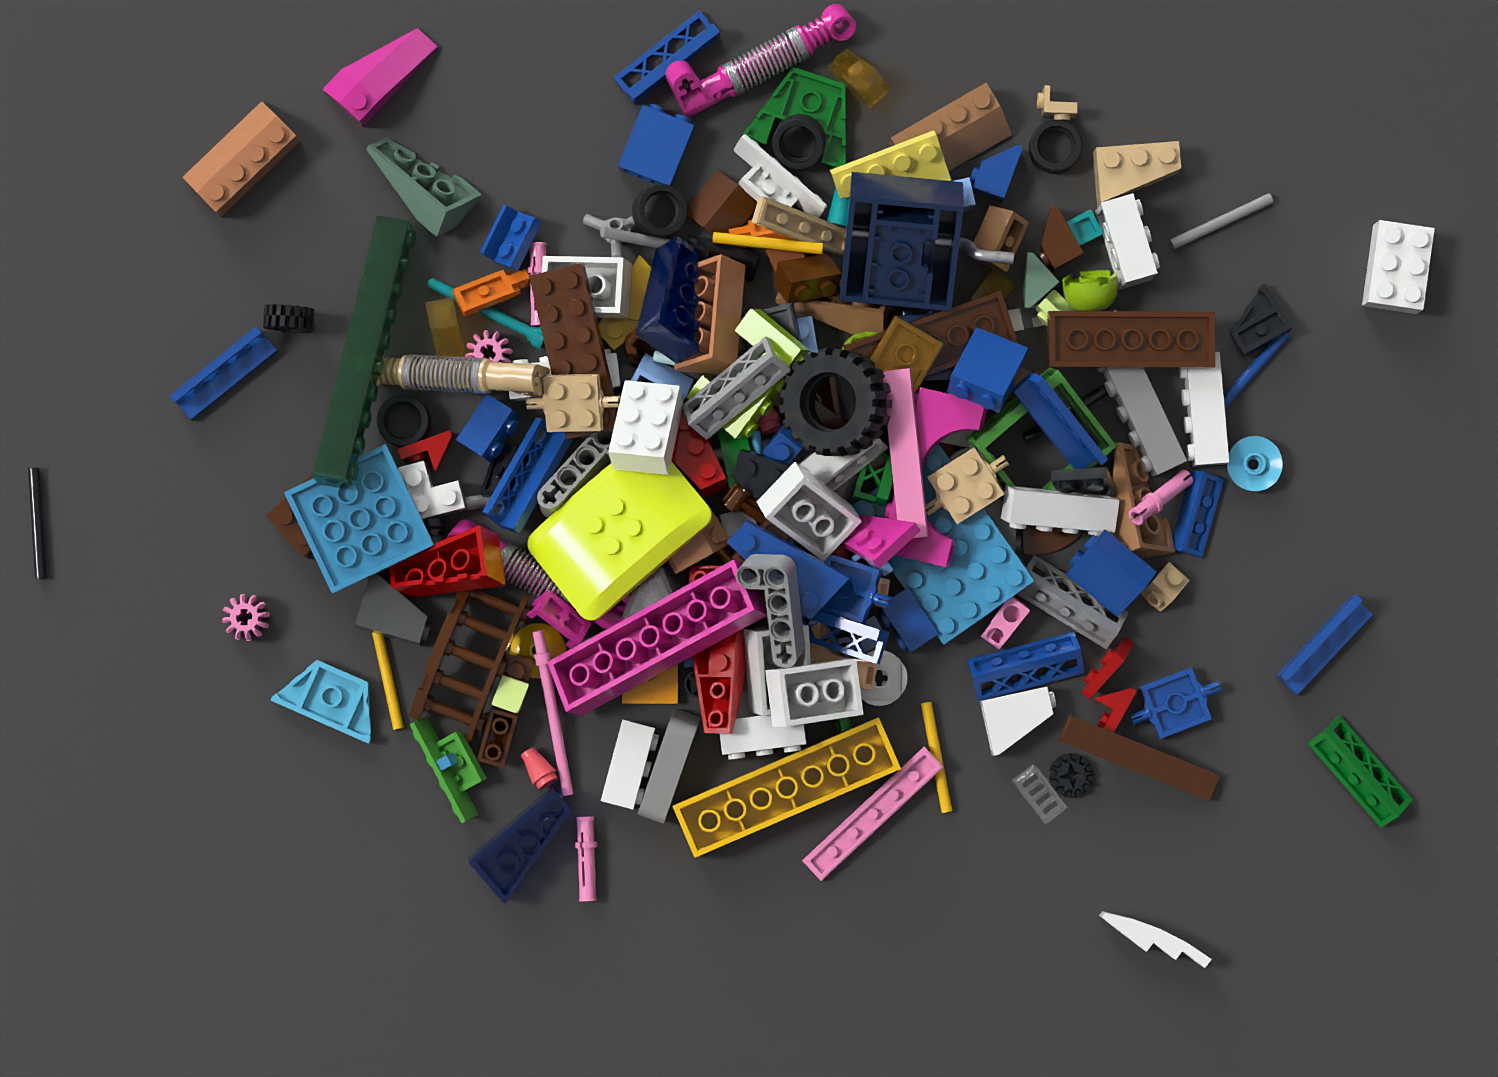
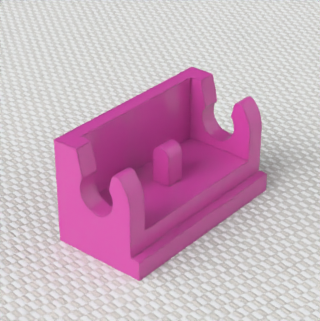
[526,590,592,648]

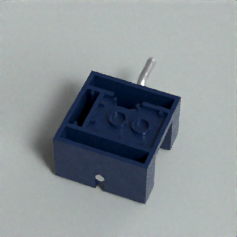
[840,172,1014,311]

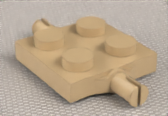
[526,374,621,432]
[925,447,1010,524]

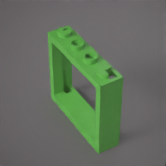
[966,368,1116,490]

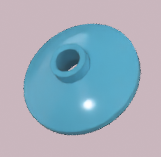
[1227,436,1283,491]

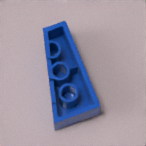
[727,519,849,620]

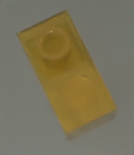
[827,48,890,109]

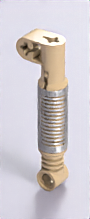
[356,354,550,397]

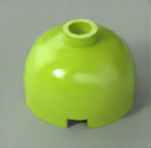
[1062,270,1118,311]

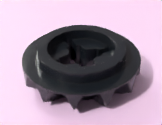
[1049,753,1094,798]

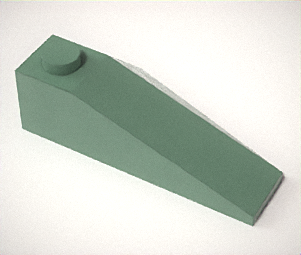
[366,138,482,237]

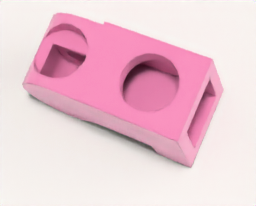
[981,597,1030,650]

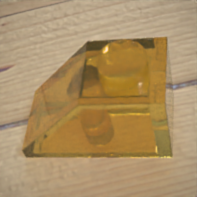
[425,297,466,360]

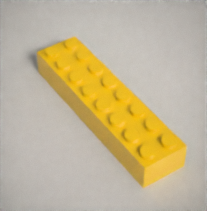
[673,717,901,858]

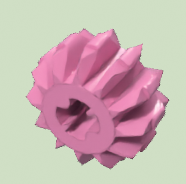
[465,330,513,363]
[222,594,270,641]

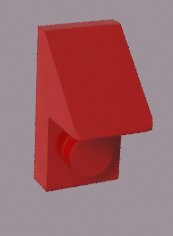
[398,430,454,473]
[1092,688,1137,733]

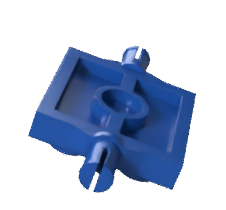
[820,554,892,624]
[1129,667,1222,739]

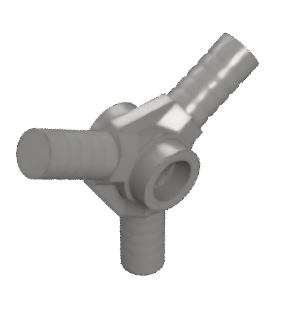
[583,213,648,258]

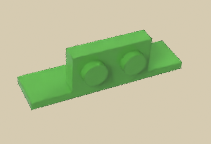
[410,717,487,823]

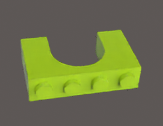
[686,308,810,439]

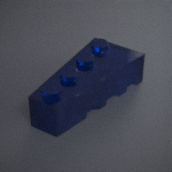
[636,236,699,364]
[468,785,573,904]

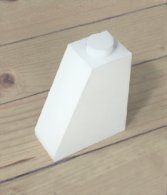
[980,687,1056,756]

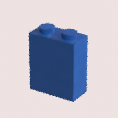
[618,104,695,186]
[947,327,1028,413]
[1066,529,1157,617]

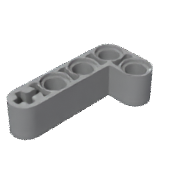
[537,429,614,518]
[736,554,805,668]
[637,708,701,824]

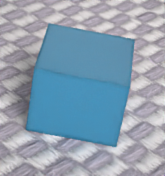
[436,753,458,771]

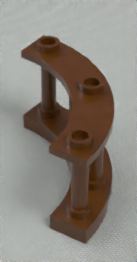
[409,589,531,742]

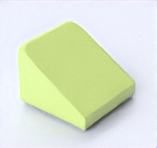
[492,675,529,713]

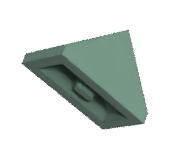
[1022,252,1059,311]

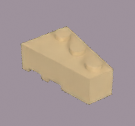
[1093,141,1181,208]

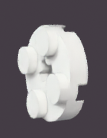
[859,651,907,706]

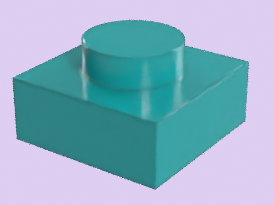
[1067,209,1104,246]

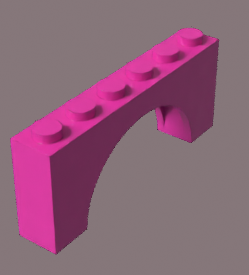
[885,387,988,567]

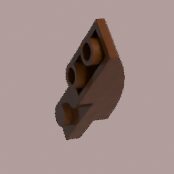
[477,651,535,768]

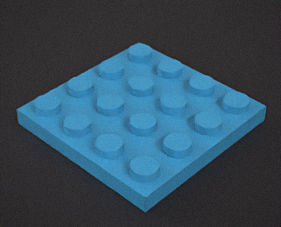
[284,444,434,594]

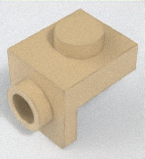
[1037,85,1078,122]
[1141,562,1190,611]

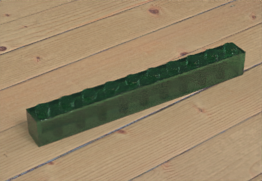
[312,215,416,490]

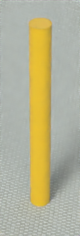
[713,232,824,255]
[372,633,404,730]
[921,702,953,813]

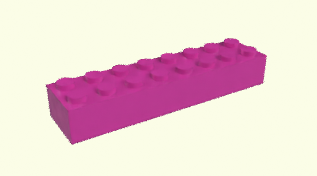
[547,560,767,716]

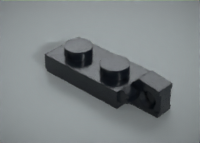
[682,235,761,282]

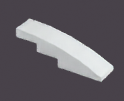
[1099,911,1212,968]

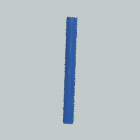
[1224,333,1290,409]

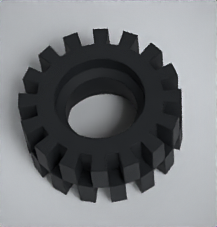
[263,304,315,333]

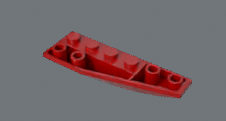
[689,566,752,734]

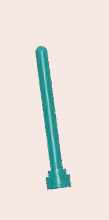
[427,278,545,350]

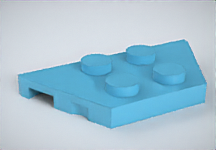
[271,660,371,744]

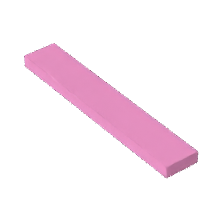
[882,368,929,538]
[802,746,943,881]

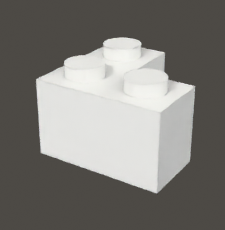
[398,461,467,519]

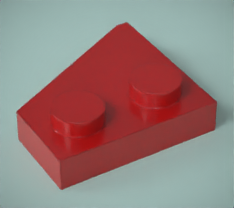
[1082,637,1134,699]

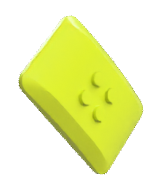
[527,461,712,621]

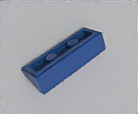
[1172,470,1224,558]

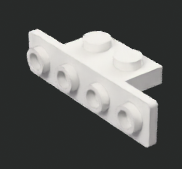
[734,134,827,218]

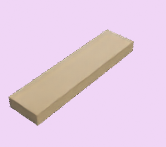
[752,196,846,257]

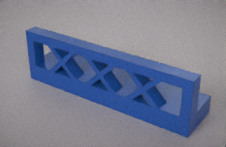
[613,10,720,104]
[170,326,278,420]
[1011,372,1108,469]
[482,417,573,534]
[1276,594,1373,695]
[781,598,889,664]
[967,631,1085,701]

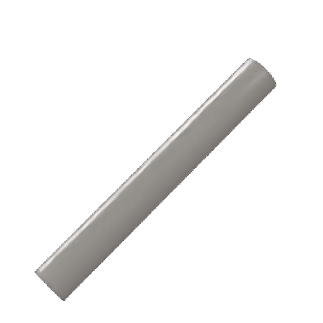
[601,226,681,253]

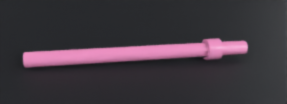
[532,630,574,796]

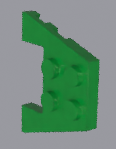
[743,67,846,168]

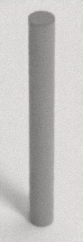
[1169,193,1274,250]

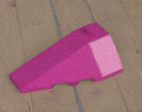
[323,28,438,127]

